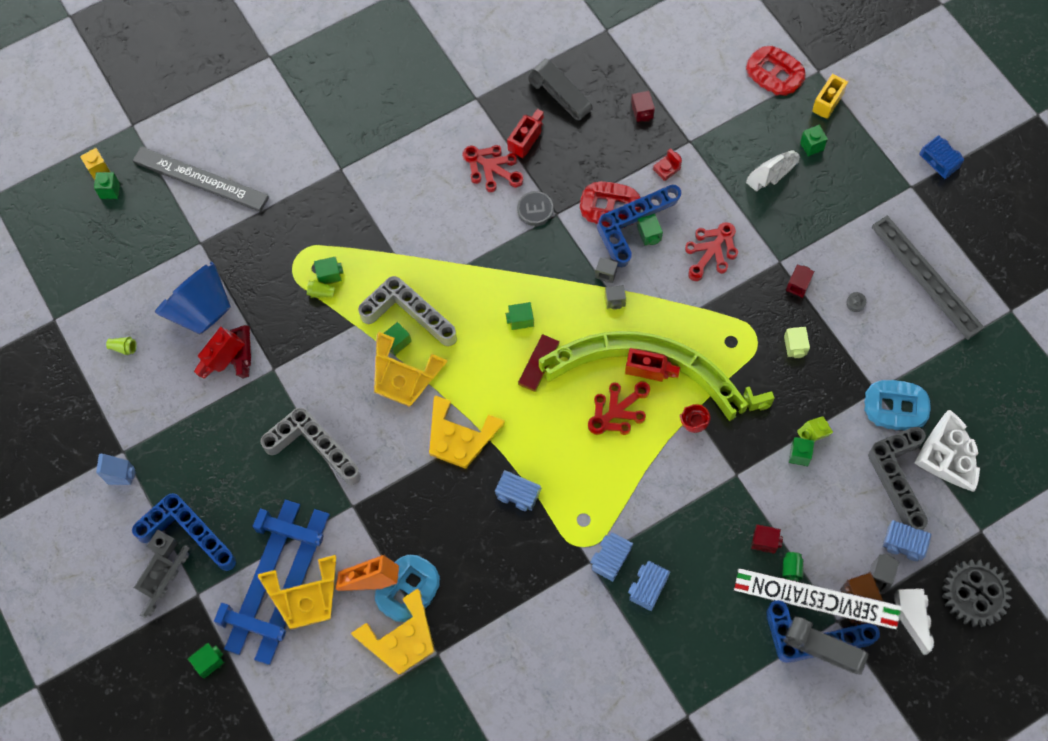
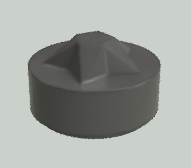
[846,292,867,312]

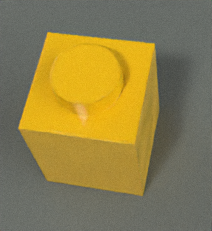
[80,148,110,180]

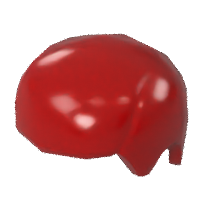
[680,404,711,433]

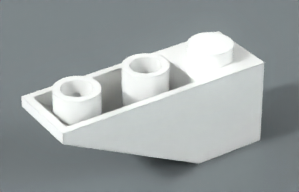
[894,589,934,655]

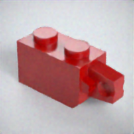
[507,109,544,158]
[194,327,245,379]
[625,348,680,382]

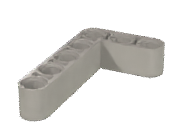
[358,276,457,346]
[261,408,361,485]

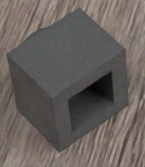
[595,257,618,283]
[605,285,626,309]
[146,530,178,559]

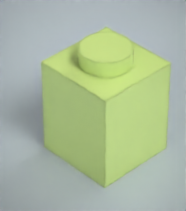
[784,327,810,358]

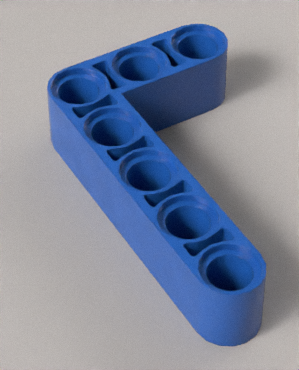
[597,185,682,268]
[132,493,236,571]
[767,600,880,663]

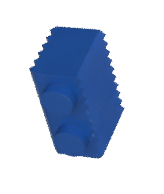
[919,135,964,179]

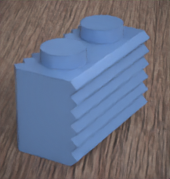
[495,470,541,511]
[882,520,932,561]
[590,532,633,582]
[628,561,670,611]

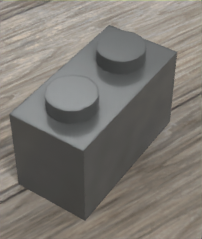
[869,554,900,593]

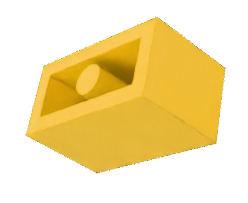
[812,73,848,119]

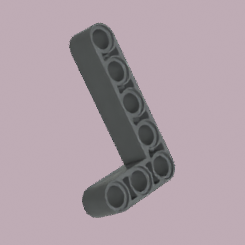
[868,427,928,530]

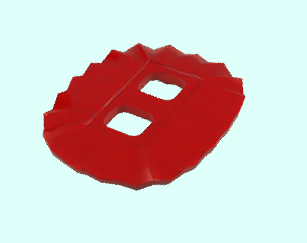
[746,46,806,96]
[579,181,641,228]

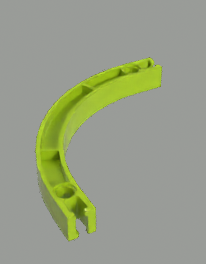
[539,331,748,421]

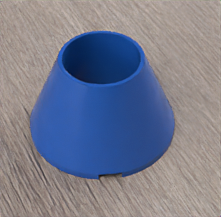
[155,261,231,335]

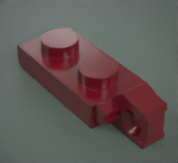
[230,325,251,379]

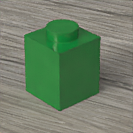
[800,125,828,156]
[94,172,120,199]
[637,214,663,246]
[314,256,344,284]
[505,302,534,330]
[384,322,412,356]
[788,437,814,467]
[188,643,224,678]

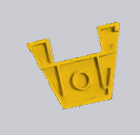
[374,332,448,407]
[429,395,505,469]
[258,555,336,630]
[351,588,435,675]

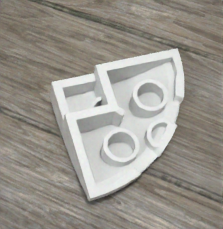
[746,150,800,192]
[914,410,980,492]

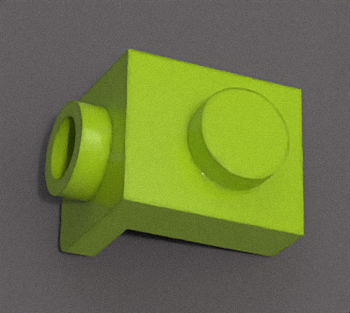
[742,387,774,411]
[797,416,833,442]

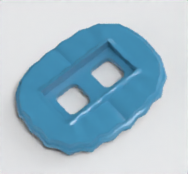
[864,380,931,431]
[375,555,440,622]

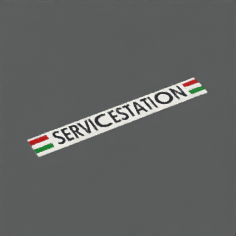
[734,569,901,629]

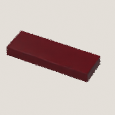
[518,334,559,392]

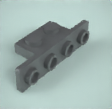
[133,546,190,618]

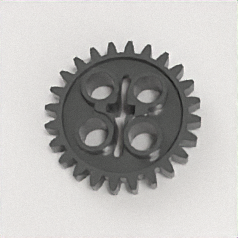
[942,560,1012,627]

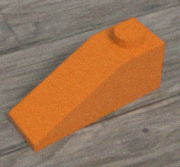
[336,555,399,591]

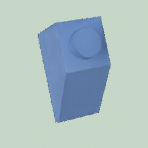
[96,454,135,485]

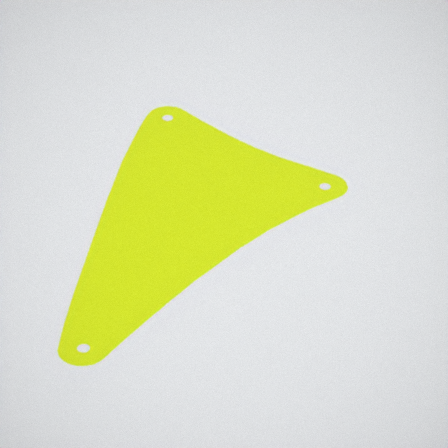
[292,245,758,547]

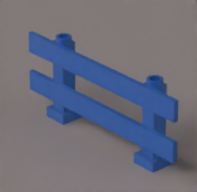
[213,500,330,665]

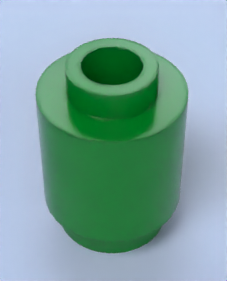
[782,552,804,582]

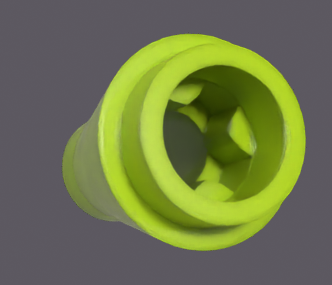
[307,280,335,298]
[106,337,137,355]

